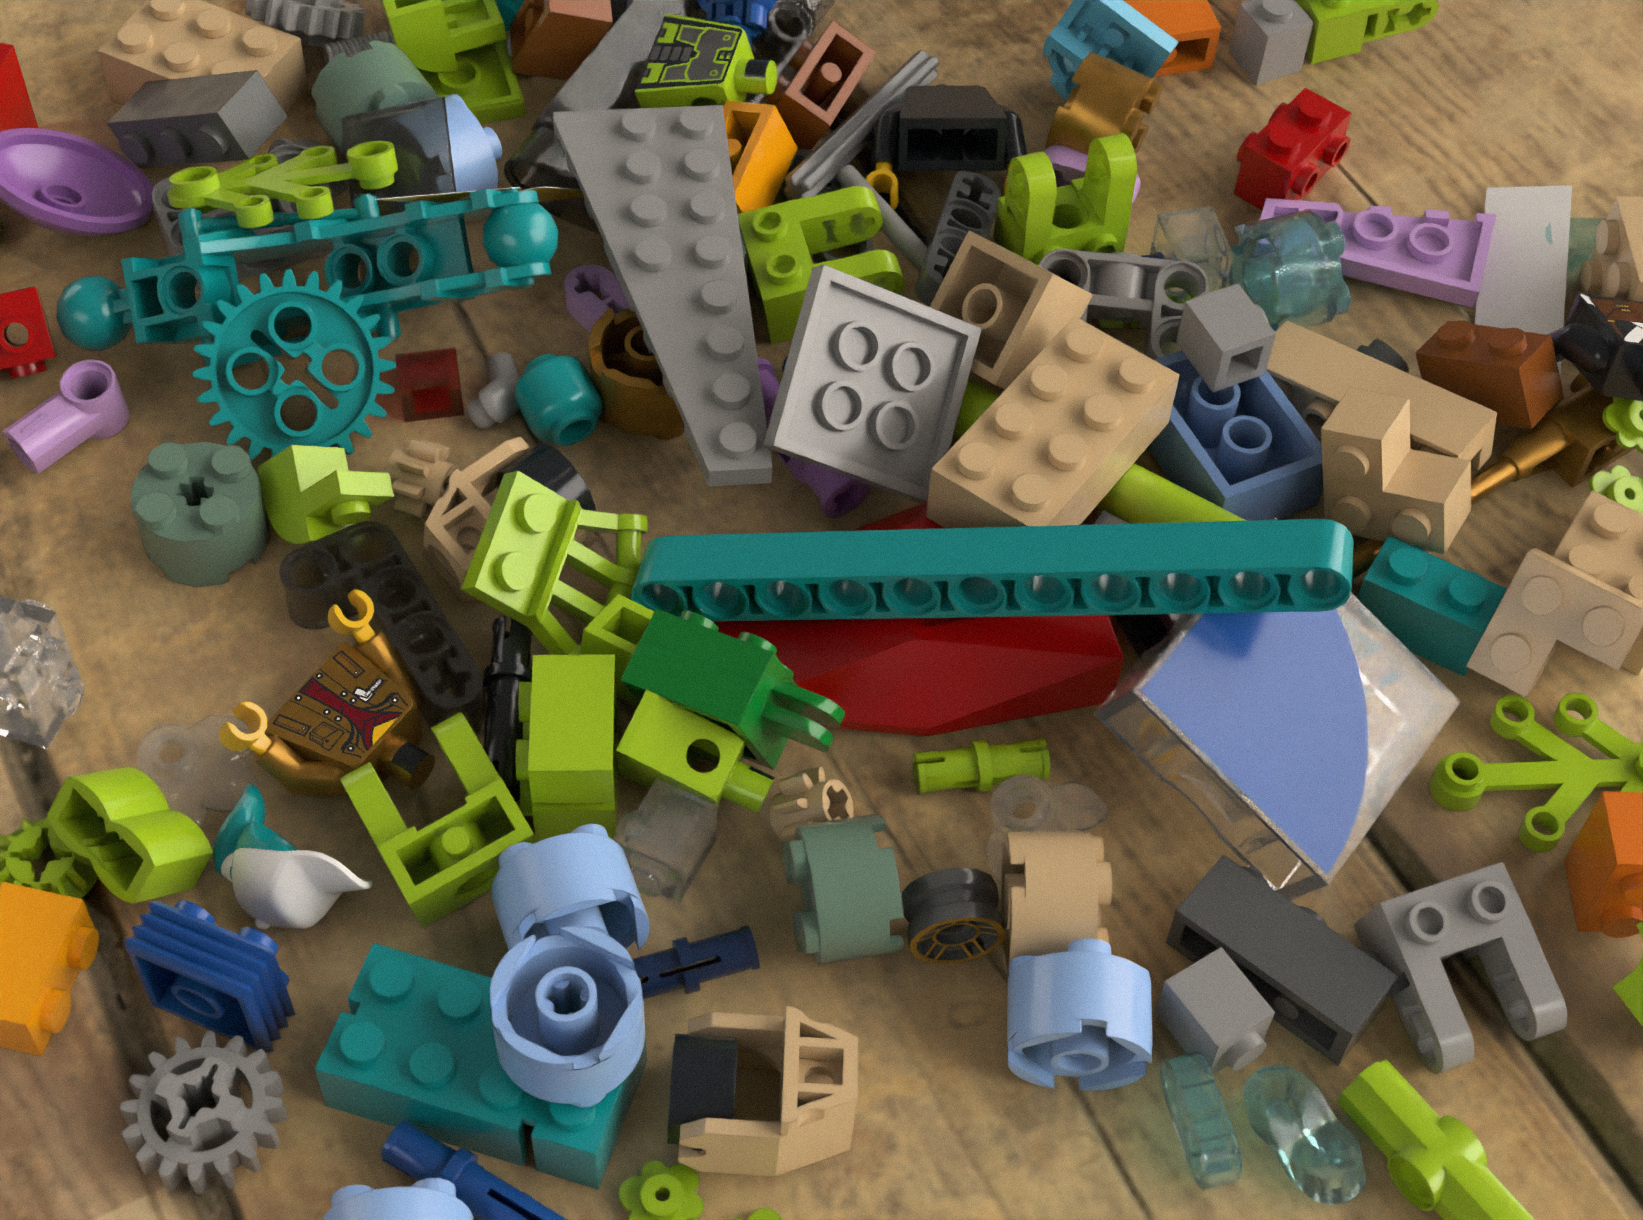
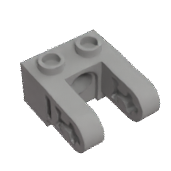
[1353,861,1567,1074]

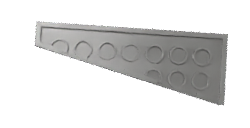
[553,105,773,487]

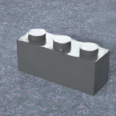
[107,70,288,168]
[1166,854,1399,1066]

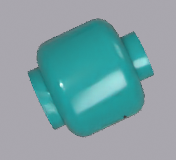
[515,354,603,446]

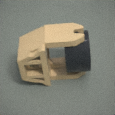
[423,436,597,602]
[667,1006,858,1177]

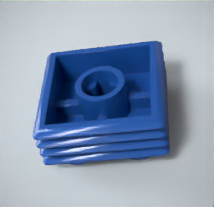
[124,900,296,1053]

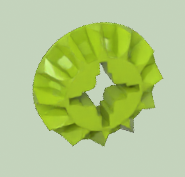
[0,815,98,899]

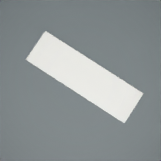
[1474,185,1572,376]

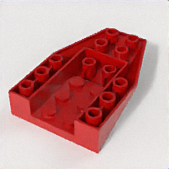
[712,501,1124,736]

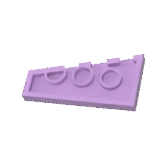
[1251,198,1497,308]

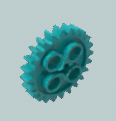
[192,269,396,460]

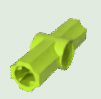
[1337,1059,1535,1220]

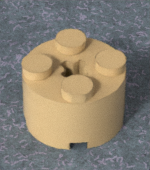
[1000,832,1112,972]

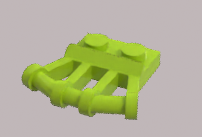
[461,471,648,655]

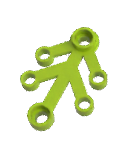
[167,141,398,228]
[1429,693,1643,853]

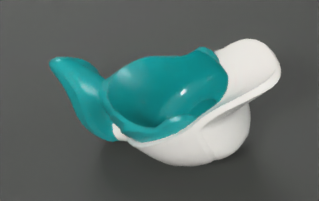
[213,784,373,929]

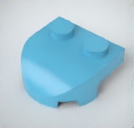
[1043,0,1179,101]

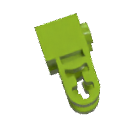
[1295,0,1439,65]
[993,133,1137,266]
[738,186,906,345]
[339,712,537,928]

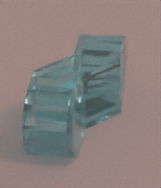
[1243,1064,1366,1205]

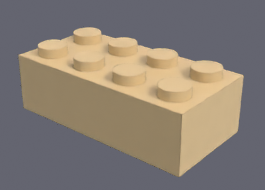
[926,316,1180,528]

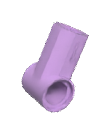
[2,359,129,474]

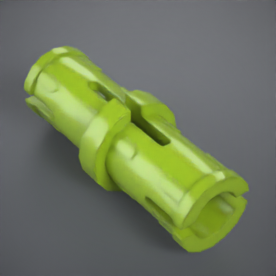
[912,738,1050,795]

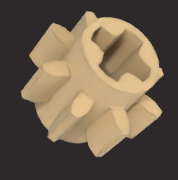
[384,439,460,518]
[769,767,854,842]

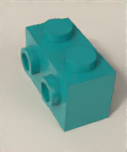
[1349,535,1507,677]

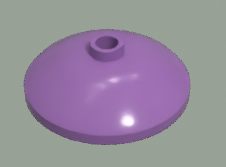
[0,128,154,237]

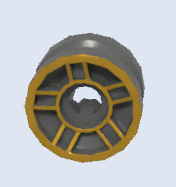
[901,867,1006,964]

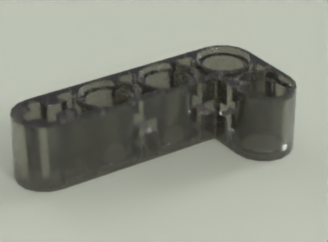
[279,521,487,737]

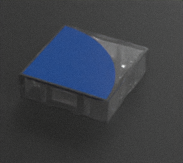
[1094,517,1461,900]

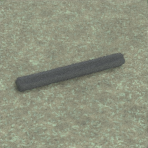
[784,50,939,199]

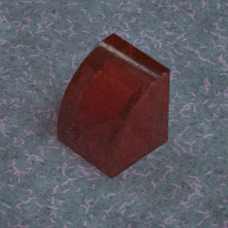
[395,347,464,422]

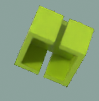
[516,654,619,842]

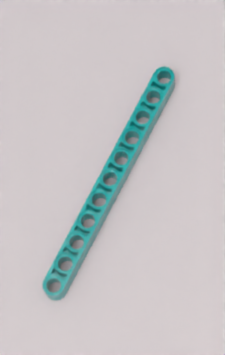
[630,519,1354,621]

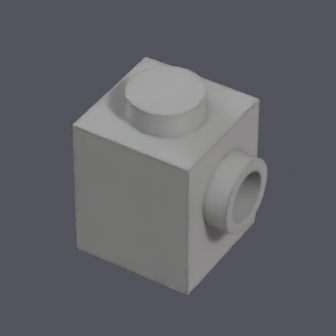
[1229,0,1313,85]
[1176,283,1276,393]
[1155,947,1275,1078]

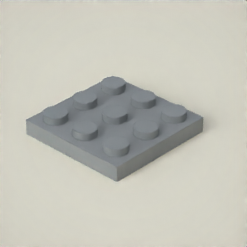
[763,265,982,504]

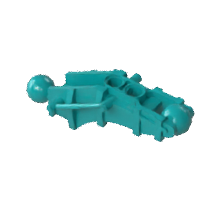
[56,188,559,367]

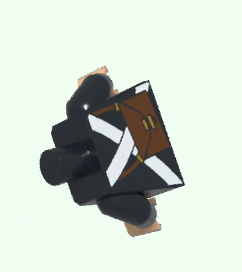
[1547,293,1643,401]

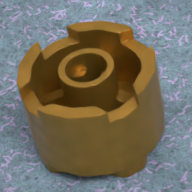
[1045,52,1164,155]
[588,307,685,441]

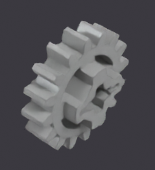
[245,0,366,47]
[120,1031,288,1194]

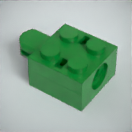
[620,609,845,770]

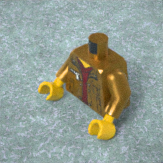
[219,590,435,797]

